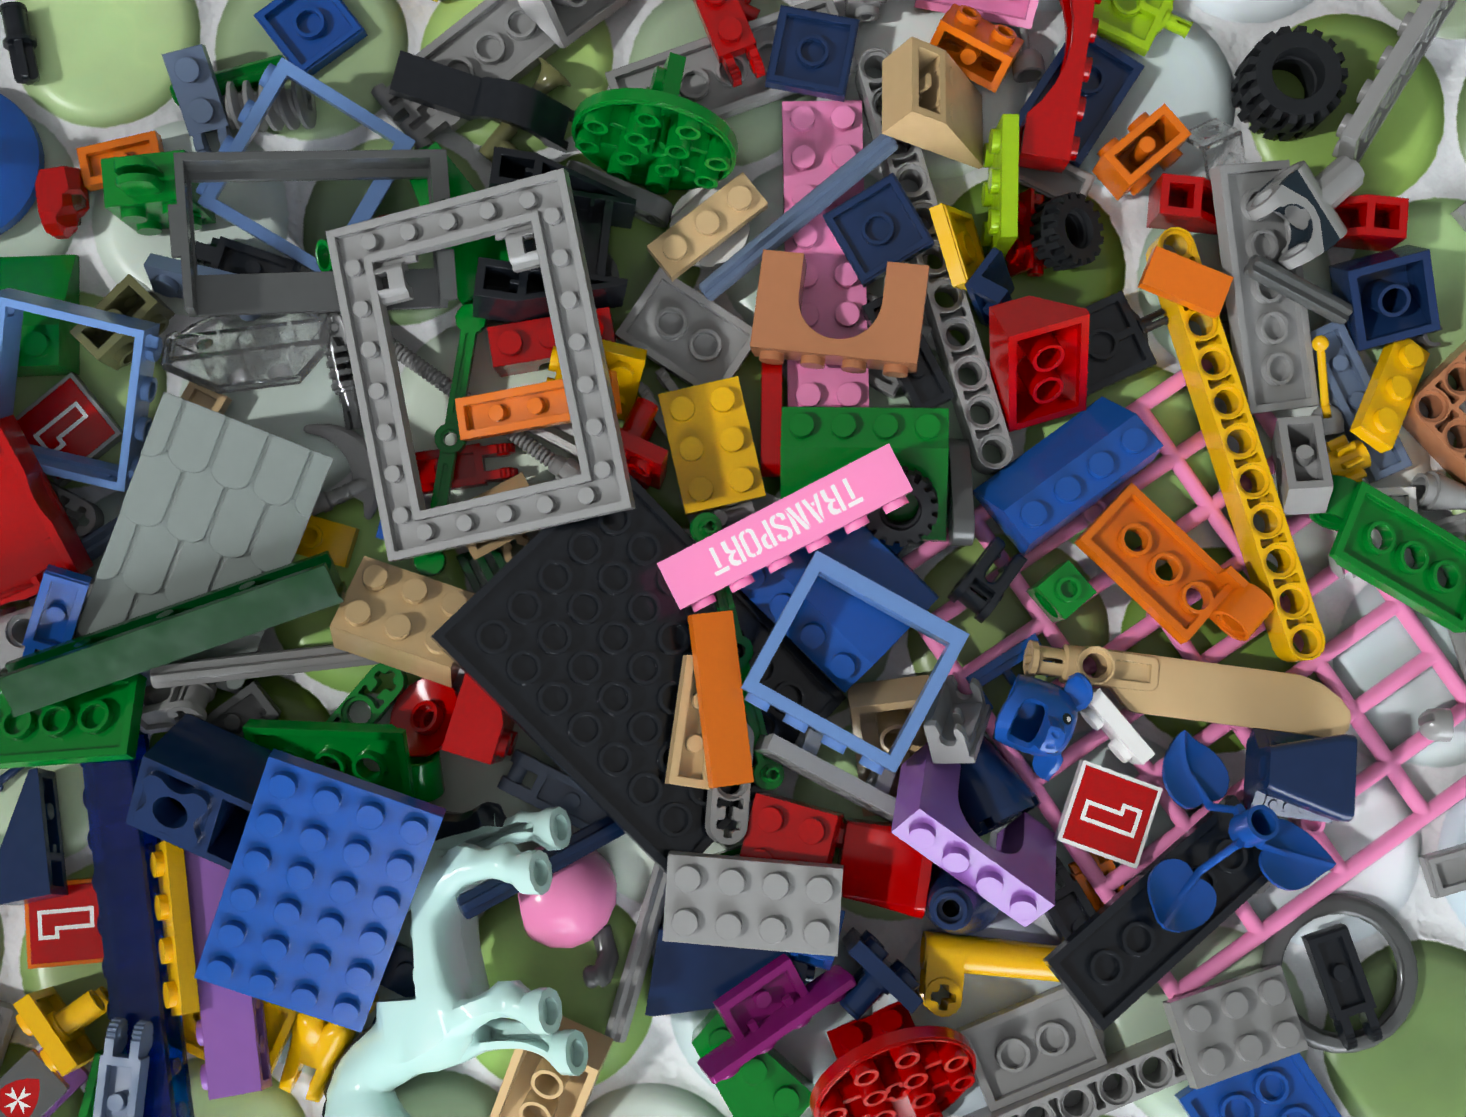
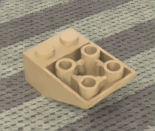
[882,37,983,169]

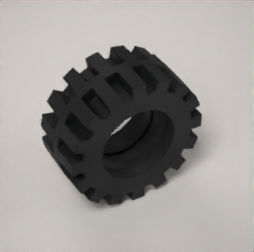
[1029,192,1104,271]
[866,466,939,547]

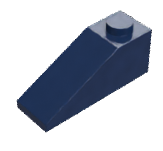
[0,768,68,905]

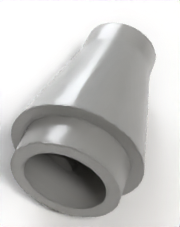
[1410,471,1466,511]

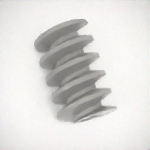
[225,79,317,132]

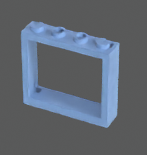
[196,57,416,272]
[0,288,163,492]
[741,550,970,775]

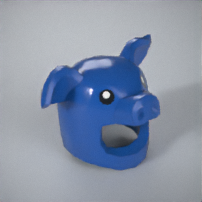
[993,672,1093,781]

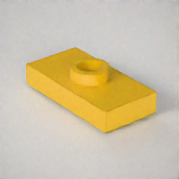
[296,515,360,568]

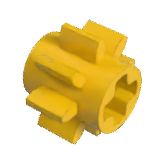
[1326,434,1371,482]

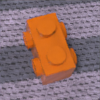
[930,3,1024,93]
[1092,103,1191,200]

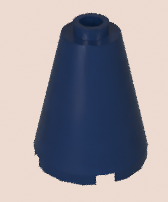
[958,736,1041,837]

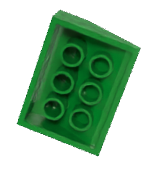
[0,255,80,377]
[780,407,949,542]

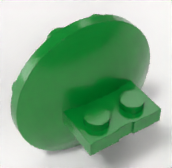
[571,52,738,195]

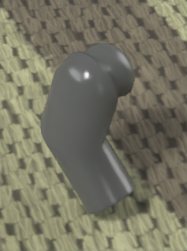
[583,924,619,989]

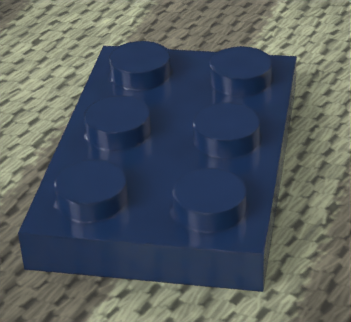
[1018,36,1145,168]

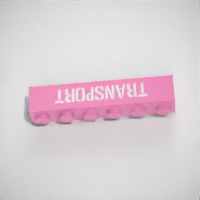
[657,443,913,613]

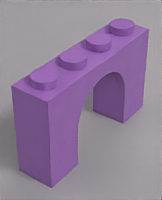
[891,742,1056,927]

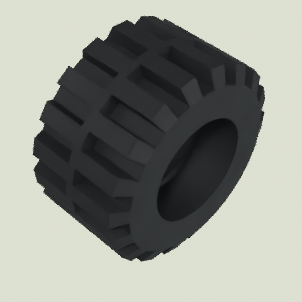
[1231,25,1348,141]

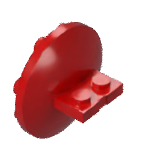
[810,1001,976,1117]

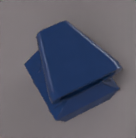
[1243,728,1357,823]

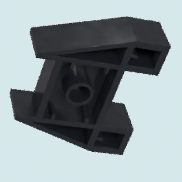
[473,146,636,323]

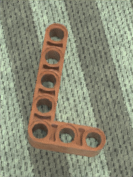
[1402,340,1466,485]

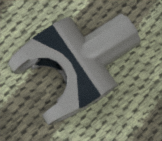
[1246,156,1365,270]

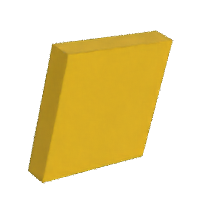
[929,203,985,291]

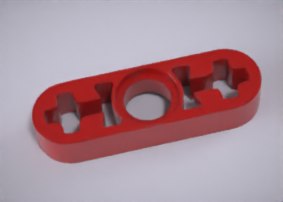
[760,362,782,478]

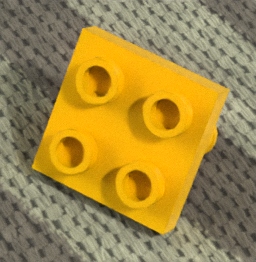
[13,986,116,1077]

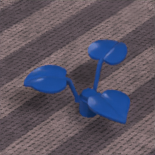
[1147,730,1336,933]

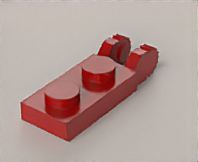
[693,0,766,88]
[415,443,519,495]

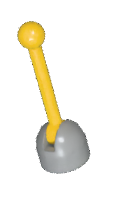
[1310,335,1345,435]

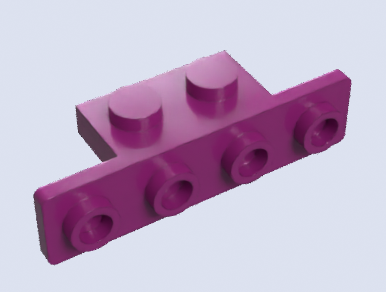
[697,953,857,1084]

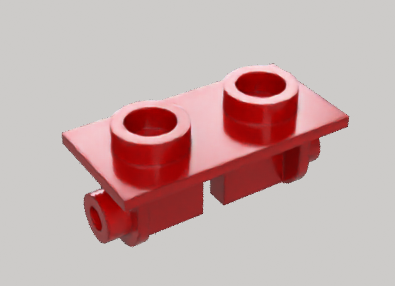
[1005,188,1047,277]

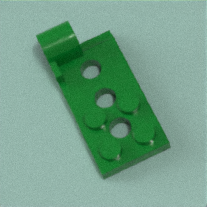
[1309,475,1466,633]
[242,719,445,802]

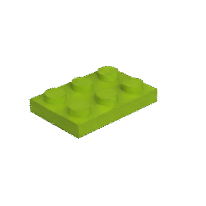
[981,114,1019,258]

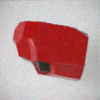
[35,166,90,239]

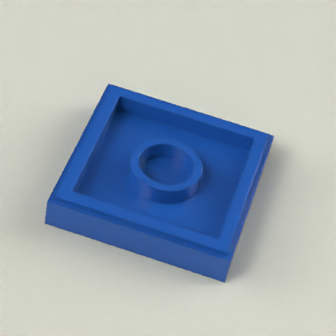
[254,0,368,76]

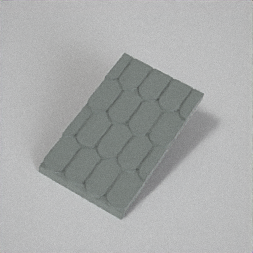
[74,391,334,694]

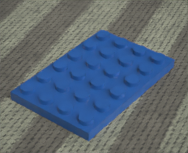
[194,749,446,1033]

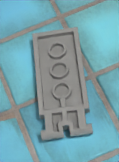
[371,0,560,149]

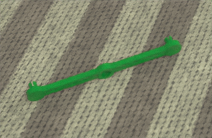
[414,304,487,576]
[690,512,784,790]

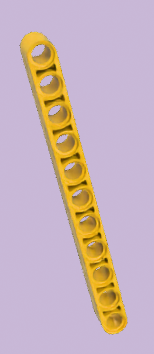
[1146,227,1326,662]

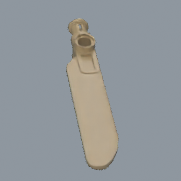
[1023,640,1351,737]

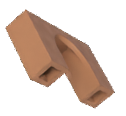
[750,249,929,378]

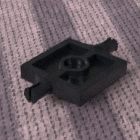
[1084,291,1168,396]

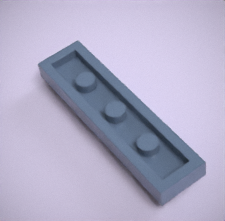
[1311,322,1413,484]

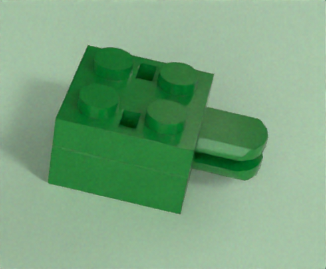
[101,150,216,236]

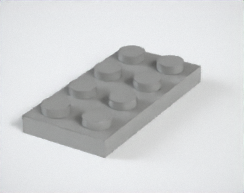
[662,851,844,957]

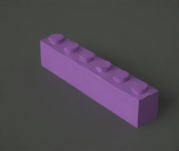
[184,850,273,1100]

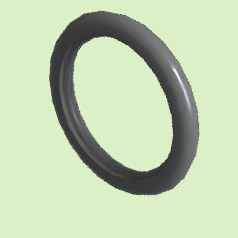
[1261,893,1418,1053]

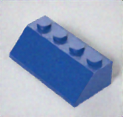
[973,397,1163,556]

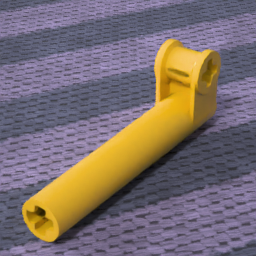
[919,931,1060,1017]

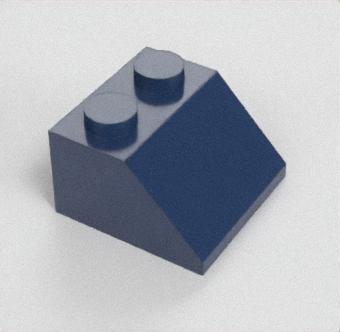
[1328,245,1441,351]

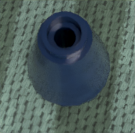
[925,863,999,935]

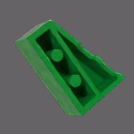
[692,1008,814,1117]

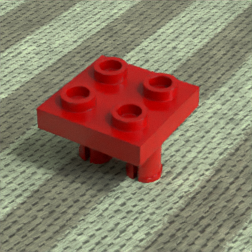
[620,397,668,490]

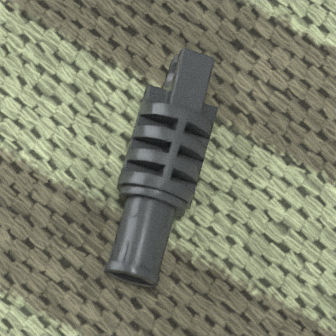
[321,315,363,430]

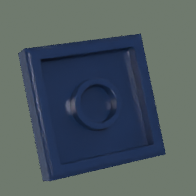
[765,5,860,102]
[823,173,935,287]

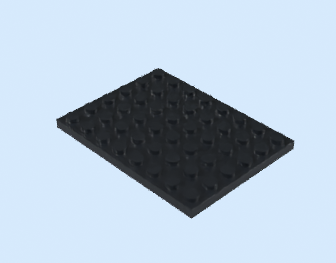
[430,474,846,874]

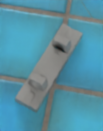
[753,728,896,823]

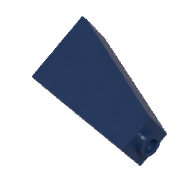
[645,923,815,1017]

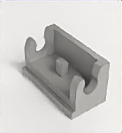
[923,675,992,764]

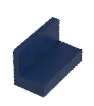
[965,247,1015,328]

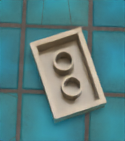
[329,556,475,688]

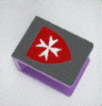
[0,1048,89,1117]

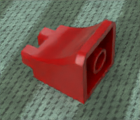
[832,818,933,919]

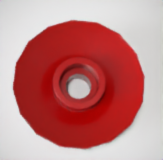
[390,678,458,758]

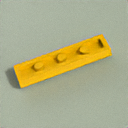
[150,841,200,1016]

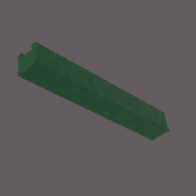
[0,551,347,717]

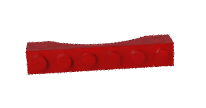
[1019,0,1101,174]
[1146,173,1409,252]

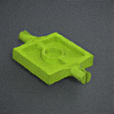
[1093,0,1193,57]

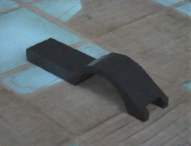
[389,50,575,153]

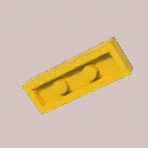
[1349,338,1430,453]

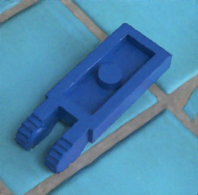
[22,564,93,657]

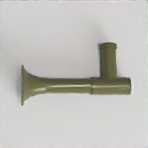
[479,57,571,163]

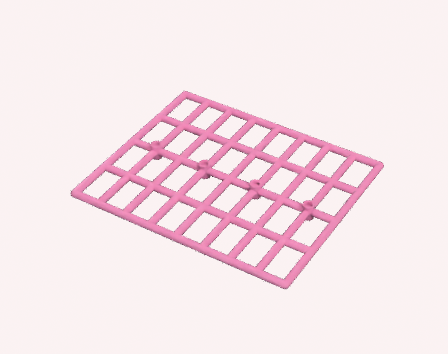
[901,356,1466,1000]

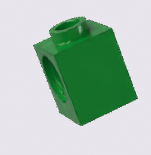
[1026,560,1097,623]

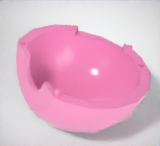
[518,846,617,948]

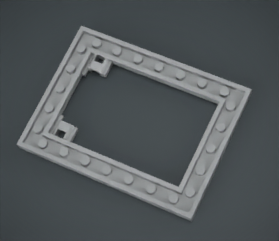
[325,168,636,562]

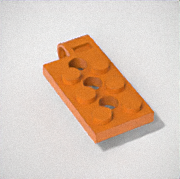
[1074,482,1274,644]

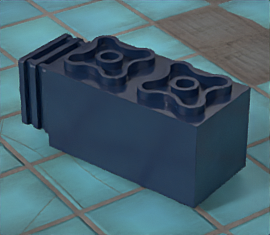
[125,713,272,870]

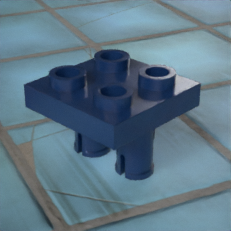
[840,927,924,1021]

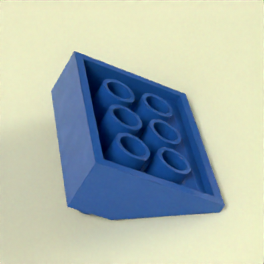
[740,525,939,693]

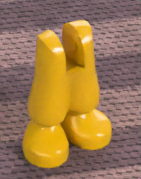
[279,993,379,1103]

